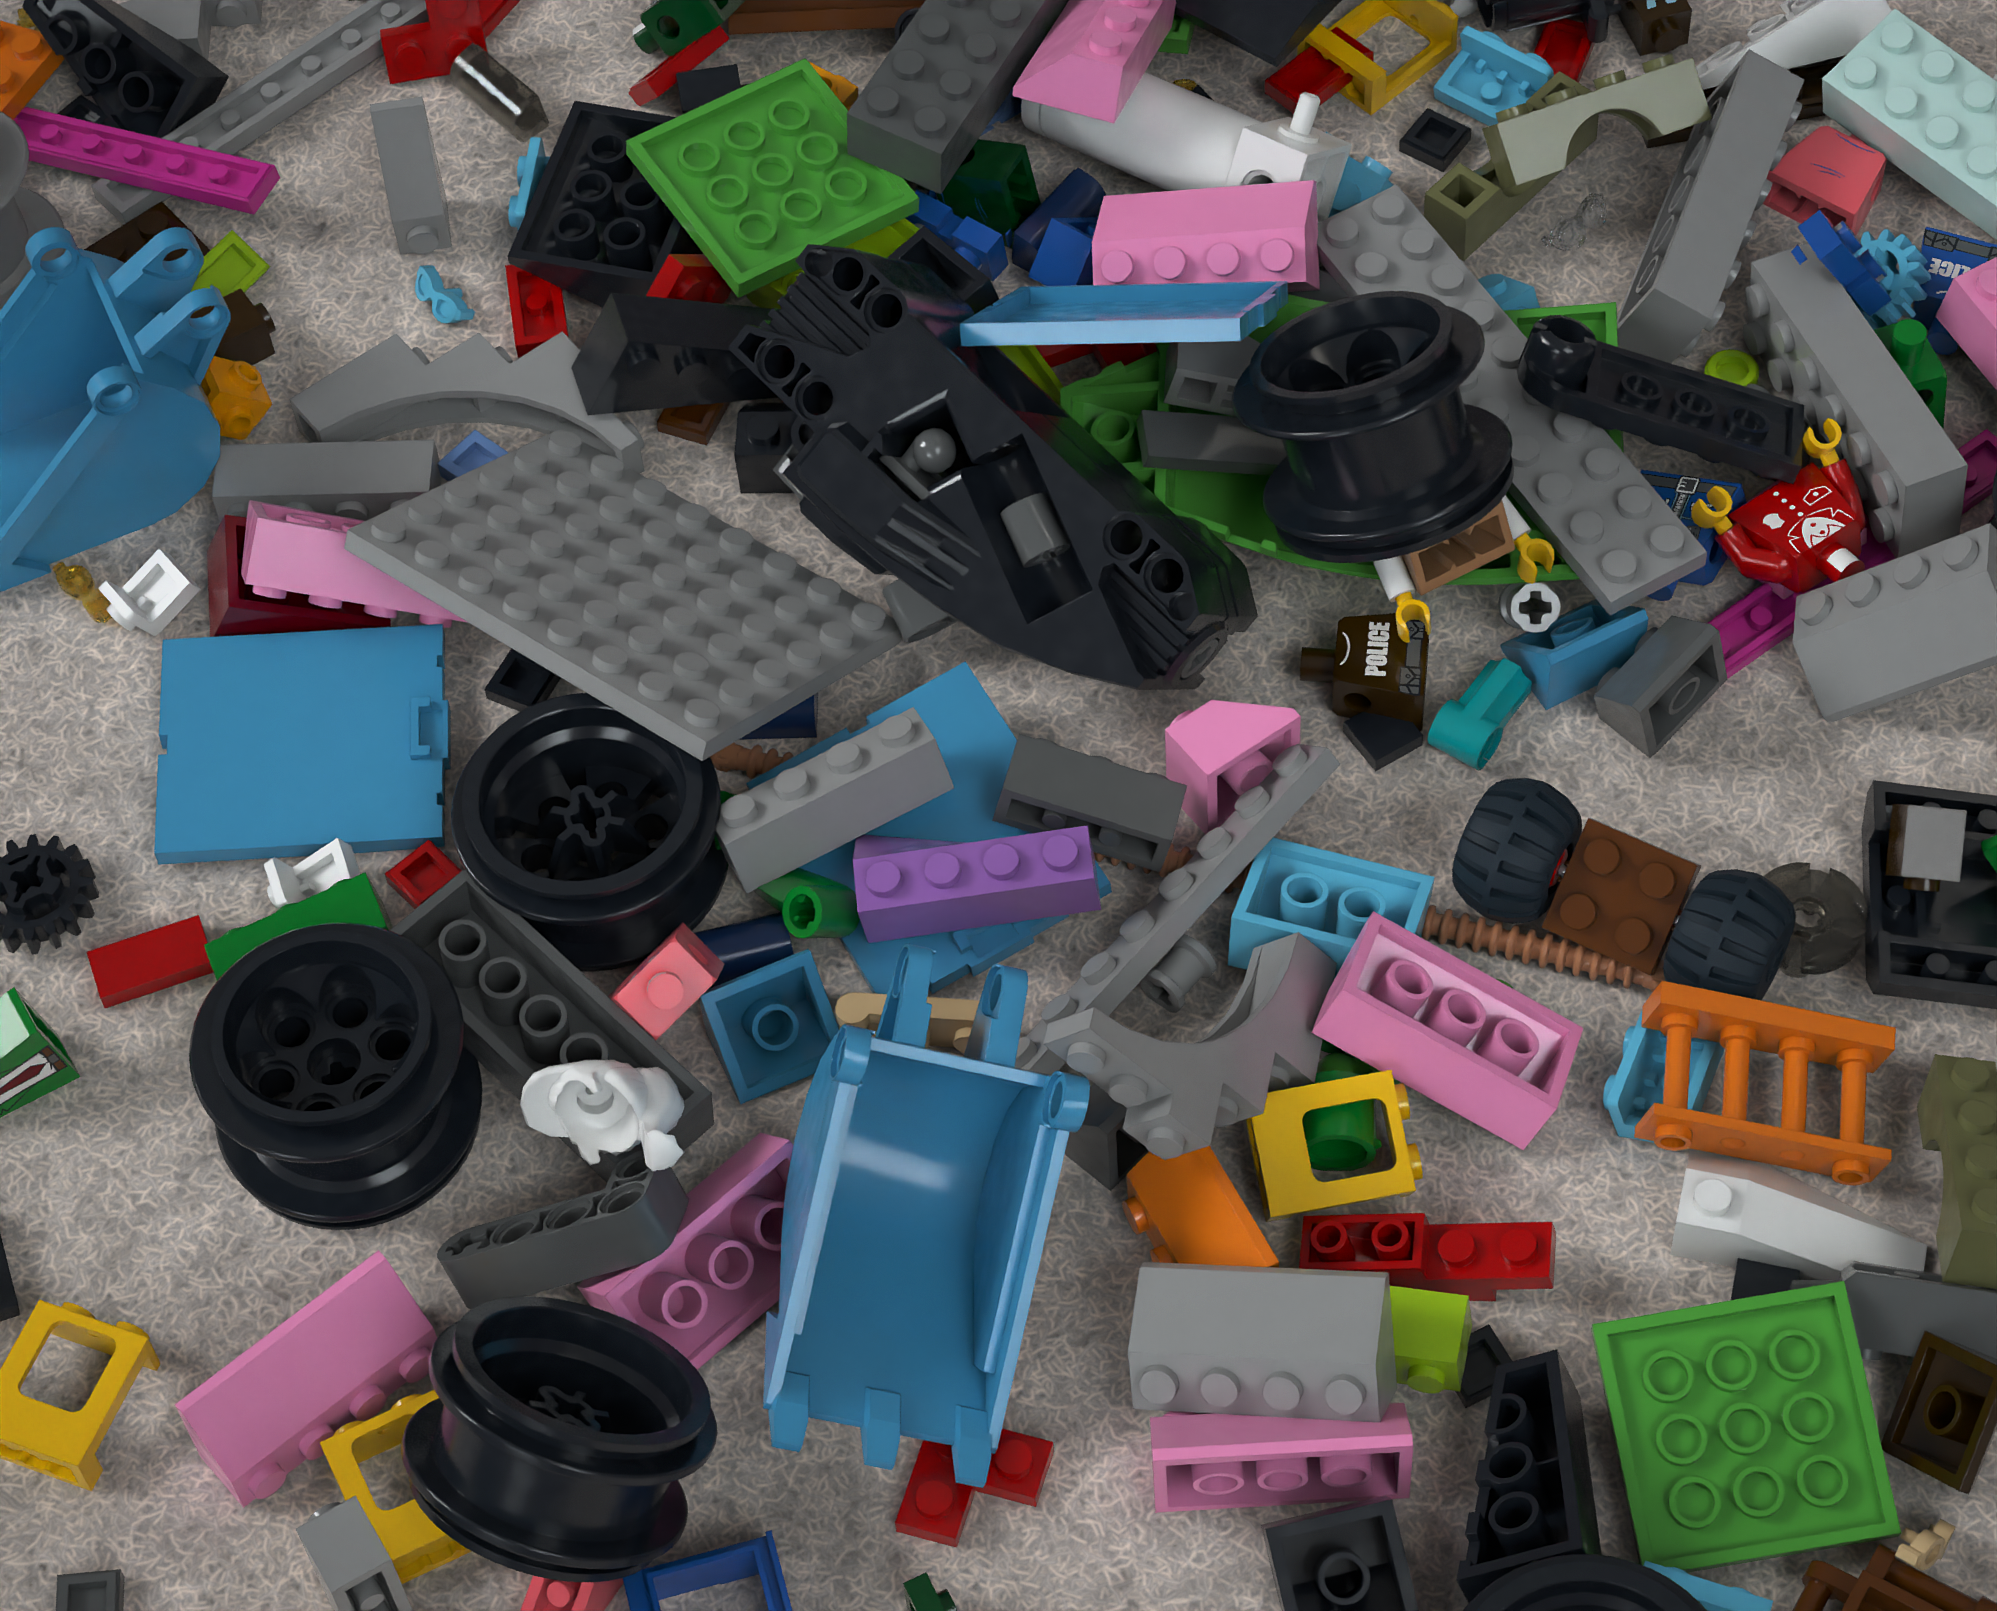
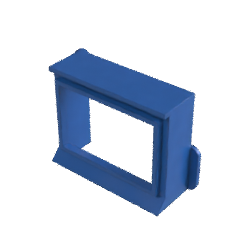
[623,1530,792,1611]

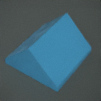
[1500,599,1648,710]
[699,949,839,1104]

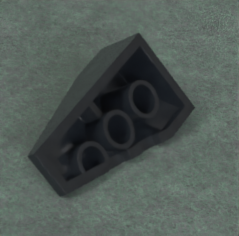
[22,0,229,138]

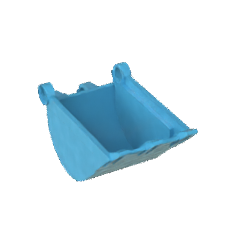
[0,227,231,592]
[763,944,1090,1488]

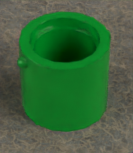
[1302,1070,1382,1171]

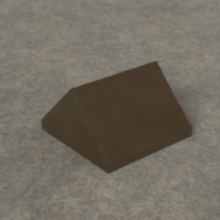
[1881,1331,1997,1494]

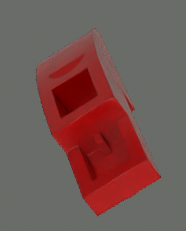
[1299,1213,1556,1301]

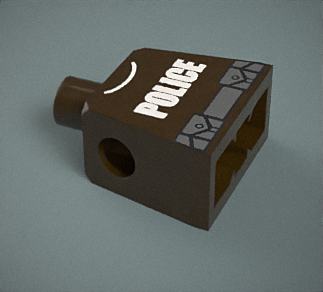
[1300,613,1429,731]

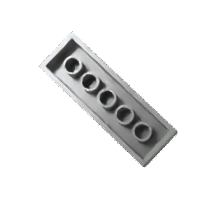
[1617,49,1804,363]
[1743,242,1968,558]

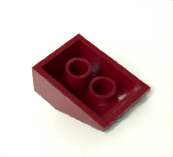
[207,515,391,637]

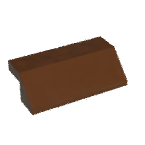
[728,0,926,35]

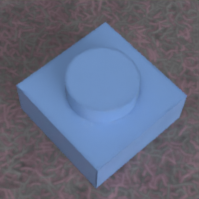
[437,430,509,481]

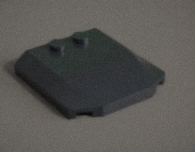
[1861,780,1997,1009]

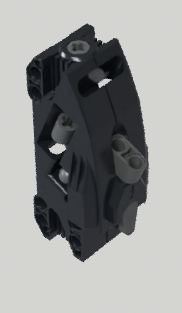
[729,244,1258,690]

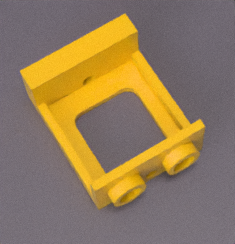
[1297,0,1458,115]
[1245,1070,1423,1222]
[0,1299,161,1491]
[319,1390,472,1584]

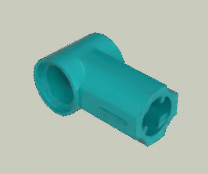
[1427,658,1532,771]

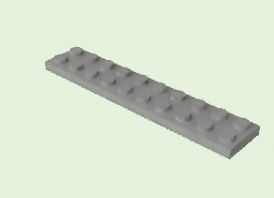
[1317,184,1707,615]

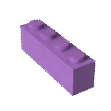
[853,825,1101,943]

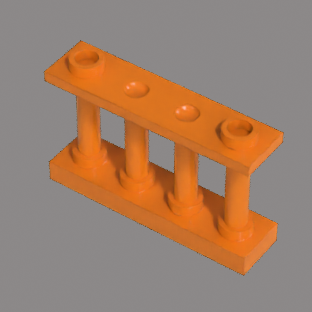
[1634,981,1896,1185]

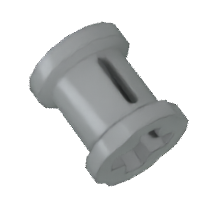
[1498,582,1561,633]
[1140,934,1216,1013]

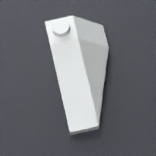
[1696,0,1891,90]
[1670,1149,1928,1280]

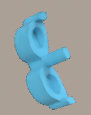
[415,265,475,324]

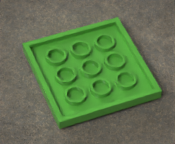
[626,58,919,298]
[1591,1281,1901,1573]

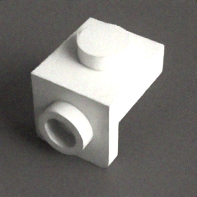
[98,549,201,636]
[264,838,360,910]

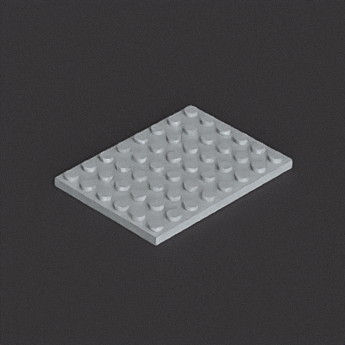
[344,429,902,761]

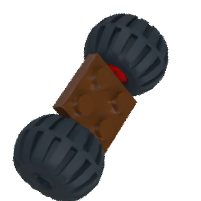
[1452,778,1795,1001]

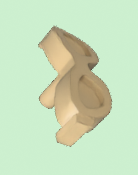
[1895,1519,1956,1571]

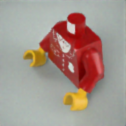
[1691,418,1866,593]

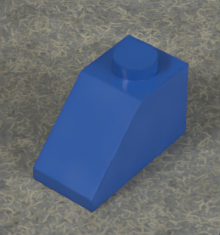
[1028,217,1098,286]

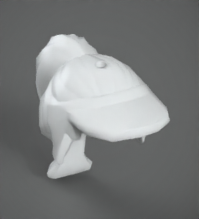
[520,1060,684,1171]

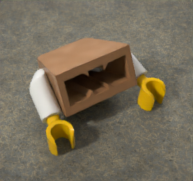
[1373,495,1554,643]

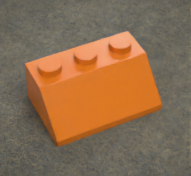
[1122,1146,1279,1268]

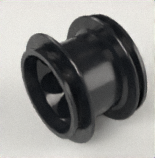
[1232,291,1514,563]
[189,923,483,1230]

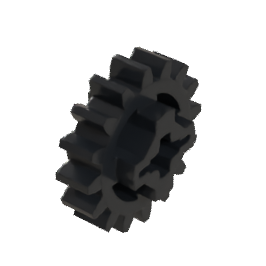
[0,834,99,955]

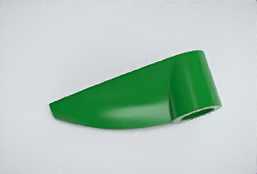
[753,868,860,939]

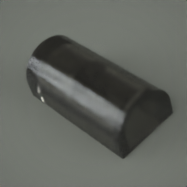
[450,43,549,142]

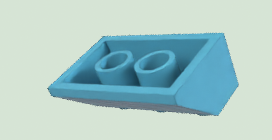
[1227,837,1435,979]

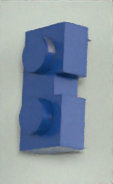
[906,190,1013,281]
[1791,210,1892,317]

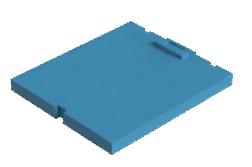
[960,281,1288,346]
[154,624,451,865]
[746,661,1112,994]

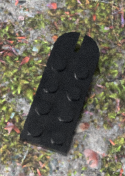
[1517,315,1804,484]

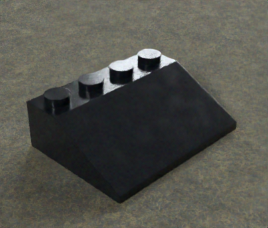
[507,101,698,308]

